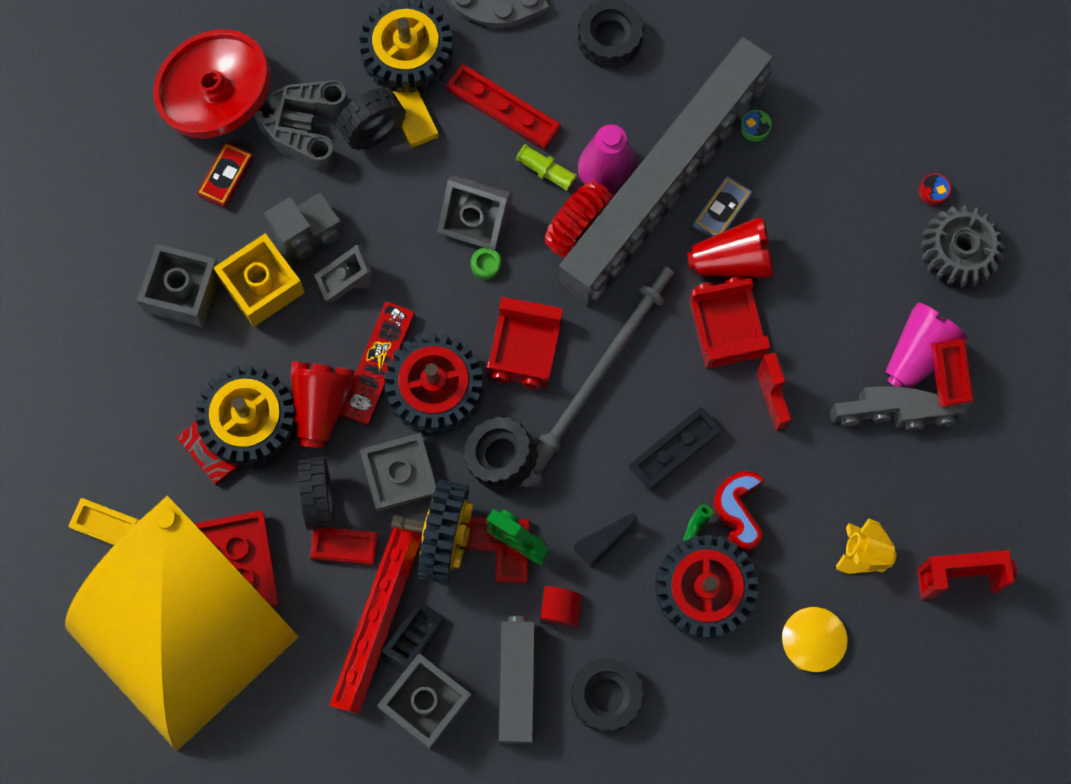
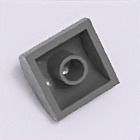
[437,174,512,251]

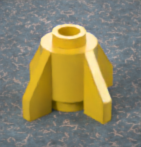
[836,518,897,574]

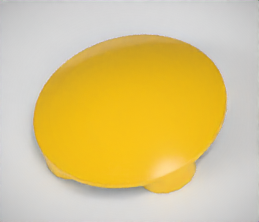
[782,607,847,672]

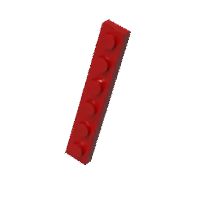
[329,528,422,715]

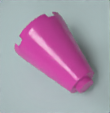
[578,125,638,196]
[885,302,968,389]

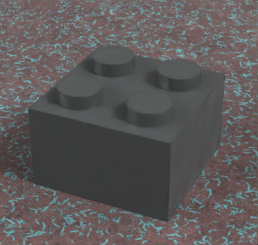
[137,244,219,328]
[377,653,472,751]

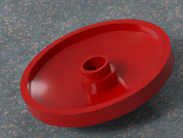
[153,29,271,139]

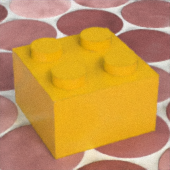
[213,233,305,327]

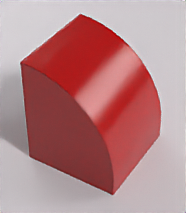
[540,586,583,628]

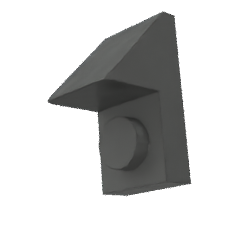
[314,245,372,303]

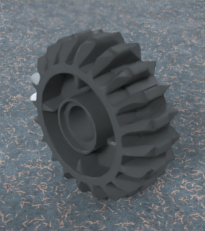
[920,205,1006,288]

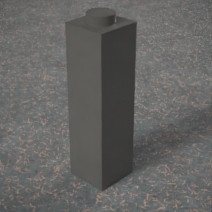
[499,616,534,745]

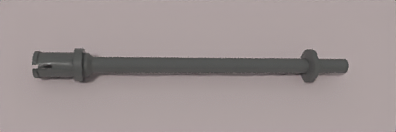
[532,267,674,476]

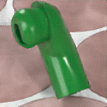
[683,504,713,541]

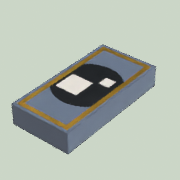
[693,176,752,237]

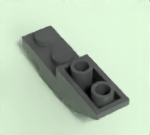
[830,386,965,431]

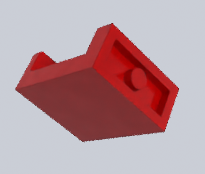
[689,277,770,369]
[486,297,563,390]
[917,550,1017,600]

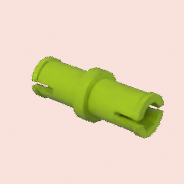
[515,144,577,191]

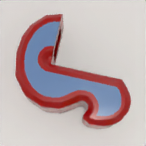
[712,471,765,553]

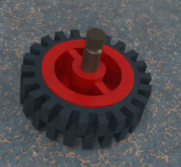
[384,333,483,435]
[655,535,758,638]

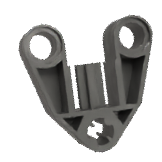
[254,80,349,172]

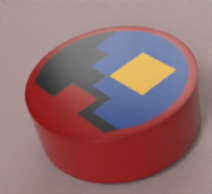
[918,173,951,206]

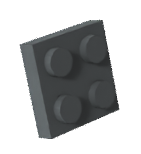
[360,432,436,512]

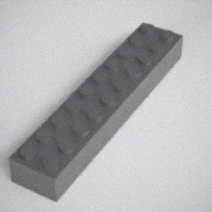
[558,37,772,307]

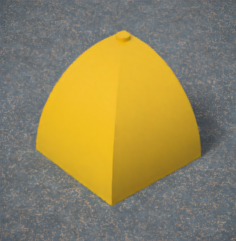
[65,496,299,751]

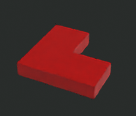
[756,353,791,431]
[464,517,530,585]

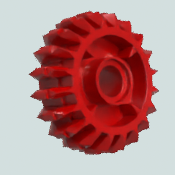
[545,180,614,258]

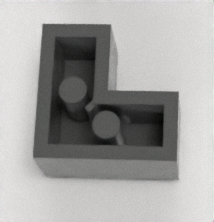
[264,192,343,264]

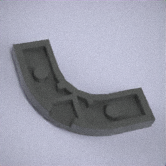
[446,0,549,29]

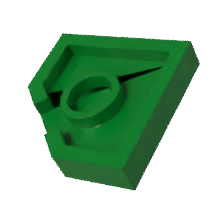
[486,509,549,566]

